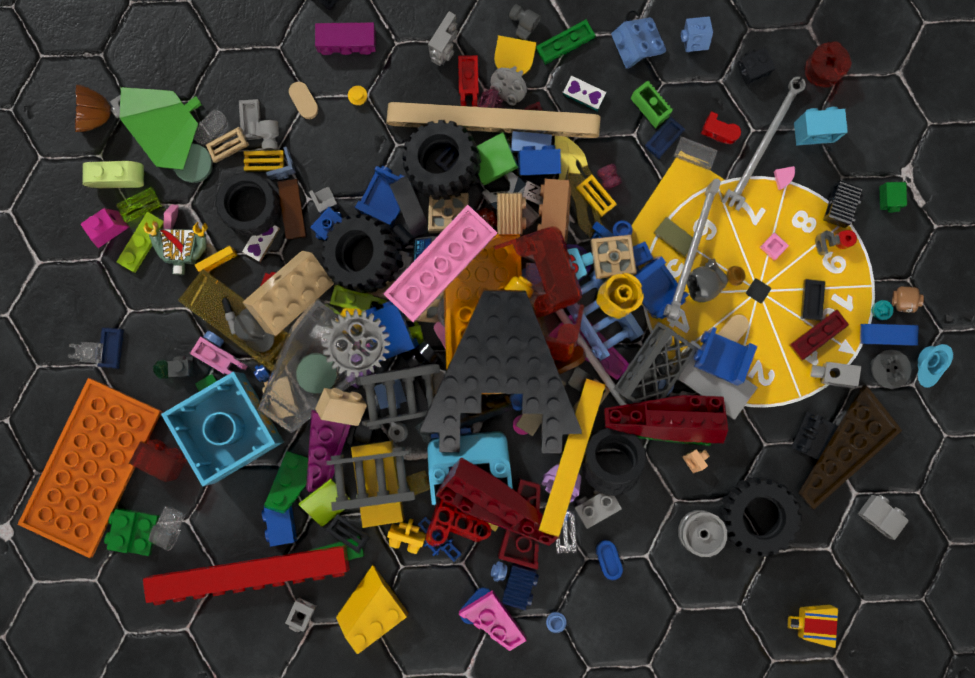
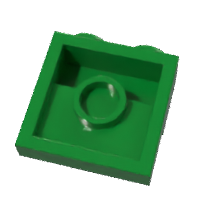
[104,508,159,556]

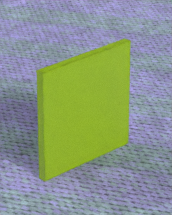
[299,479,350,527]

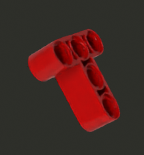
[426,498,491,547]

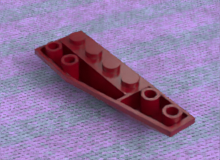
[604,395,728,443]
[436,457,561,546]

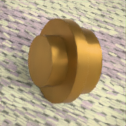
[727,266,746,286]

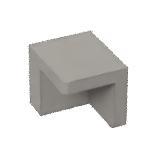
[309,187,339,215]

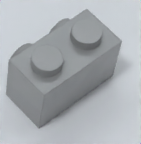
[573,490,622,529]

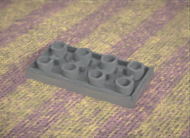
[669,340,758,420]

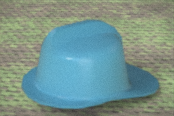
[918,344,953,387]

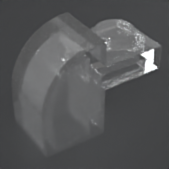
[149,506,186,551]

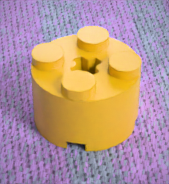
[596,273,644,319]

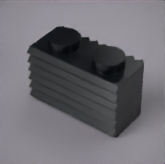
[823,180,863,228]

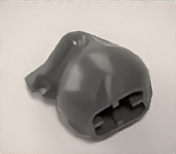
[687,259,728,302]

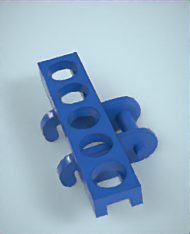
[418,516,462,562]

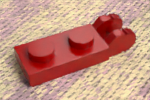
[458,55,479,107]

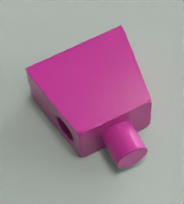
[81,208,129,248]

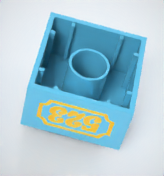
[161,371,284,486]

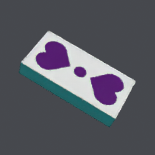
[562,76,606,111]

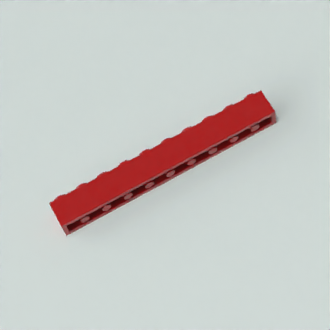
[143,545,350,605]

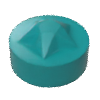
[871,300,893,320]

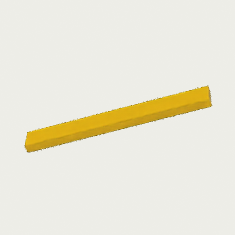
[538,378,605,537]

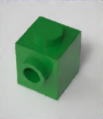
[879,182,907,213]

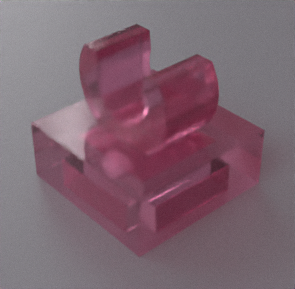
[478,88,503,108]

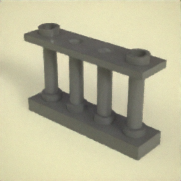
[355,364,440,429]
[326,447,415,511]

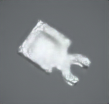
[68,342,103,363]

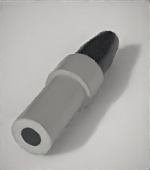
[222,297,236,335]

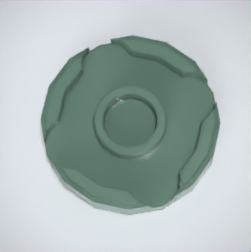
[174,143,213,183]
[296,353,337,394]

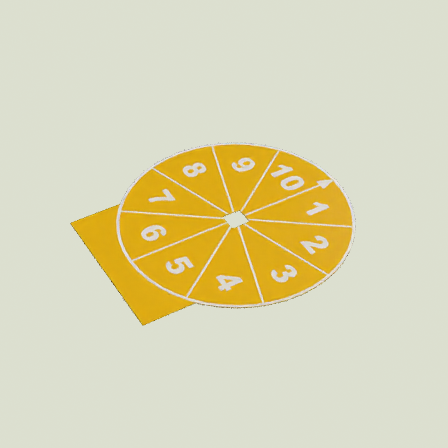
[631,151,875,407]

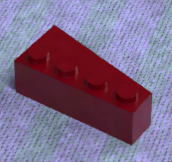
[498,478,540,570]

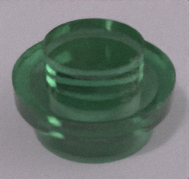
[153,359,169,379]

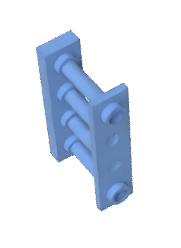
[558,271,644,361]

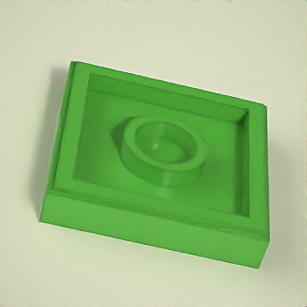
[477,132,519,186]

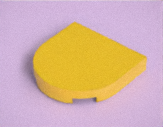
[494,35,536,76]

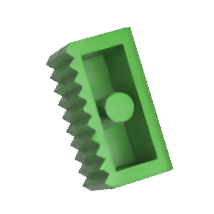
[630,81,673,128]

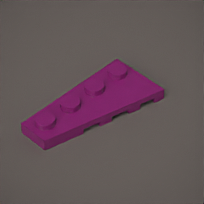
[548,314,629,380]
[306,410,350,492]

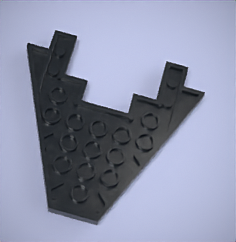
[420,290,582,453]

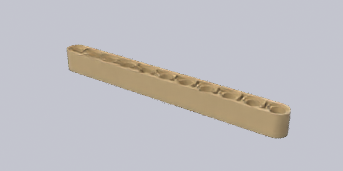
[386,102,601,138]

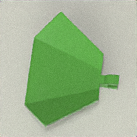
[119,87,202,170]

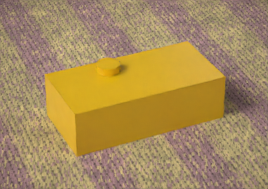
[351,441,405,528]

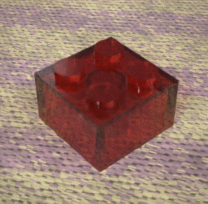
[129,439,187,482]

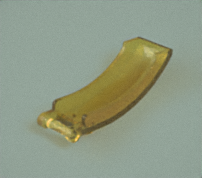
[178,269,303,376]

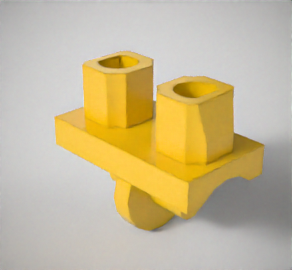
[387,518,426,554]

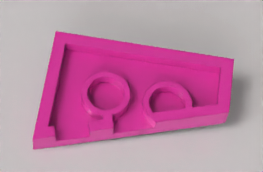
[459,590,527,651]

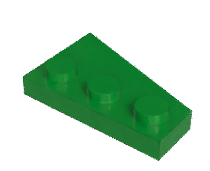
[264,451,308,514]

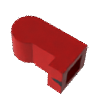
[701,112,741,144]

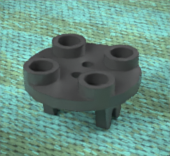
[870,349,912,389]

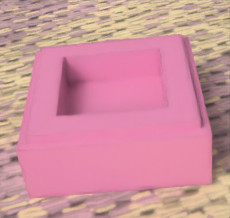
[760,232,789,260]

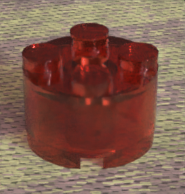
[805,41,852,88]

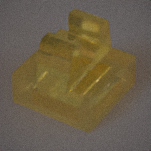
[406,470,430,495]

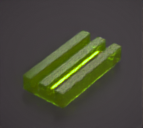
[116,187,162,223]

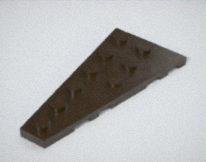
[799,385,902,509]

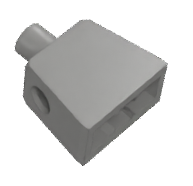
[810,362,861,389]

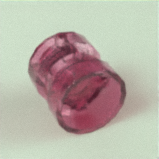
[597,164,622,190]

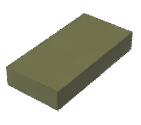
[654,217,693,257]

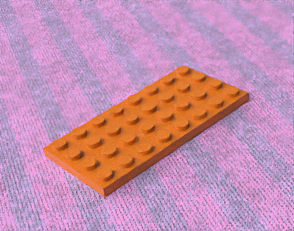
[17,378,162,558]

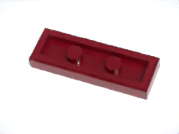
[789,309,849,361]

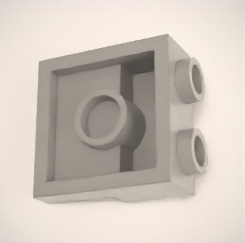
[428,11,458,66]

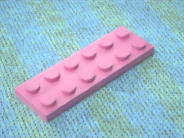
[384,205,498,322]

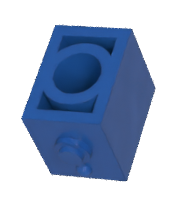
[310,207,342,241]

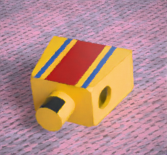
[788,605,838,648]

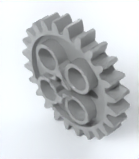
[322,309,390,377]

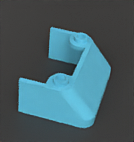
[427,431,513,505]

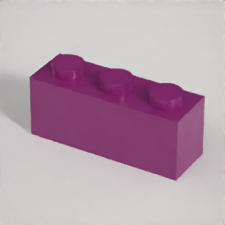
[315,22,376,55]

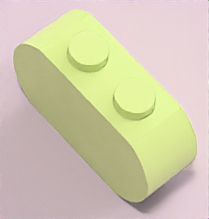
[83,161,144,189]

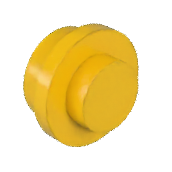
[348,86,367,105]

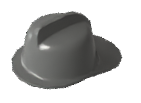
[234,308,274,352]

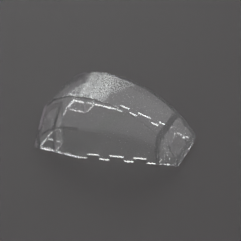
[258,299,376,433]

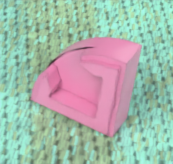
[774,166,795,190]
[164,204,179,229]

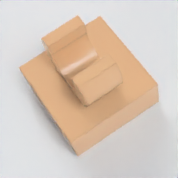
[682,449,710,473]

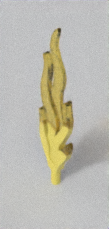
[554,136,603,239]

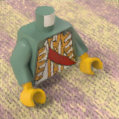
[144,221,208,275]

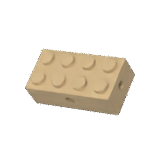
[242,251,334,336]

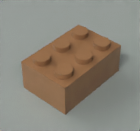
[537,179,572,244]

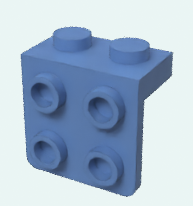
[611,17,666,68]

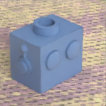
[681,17,713,52]

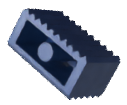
[502,563,539,610]

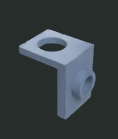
[266,147,296,180]

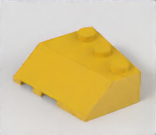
[336,565,408,654]

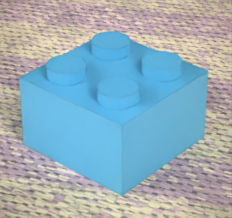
[794,107,848,145]

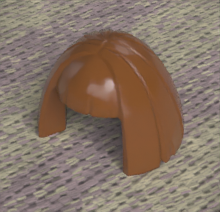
[75,85,111,132]

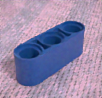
[860,324,919,345]

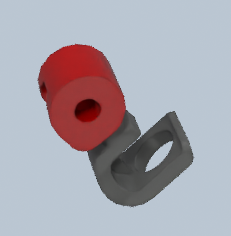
[815,230,857,255]

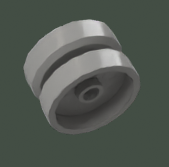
[678,510,727,557]

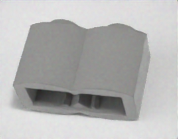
[858,495,909,540]

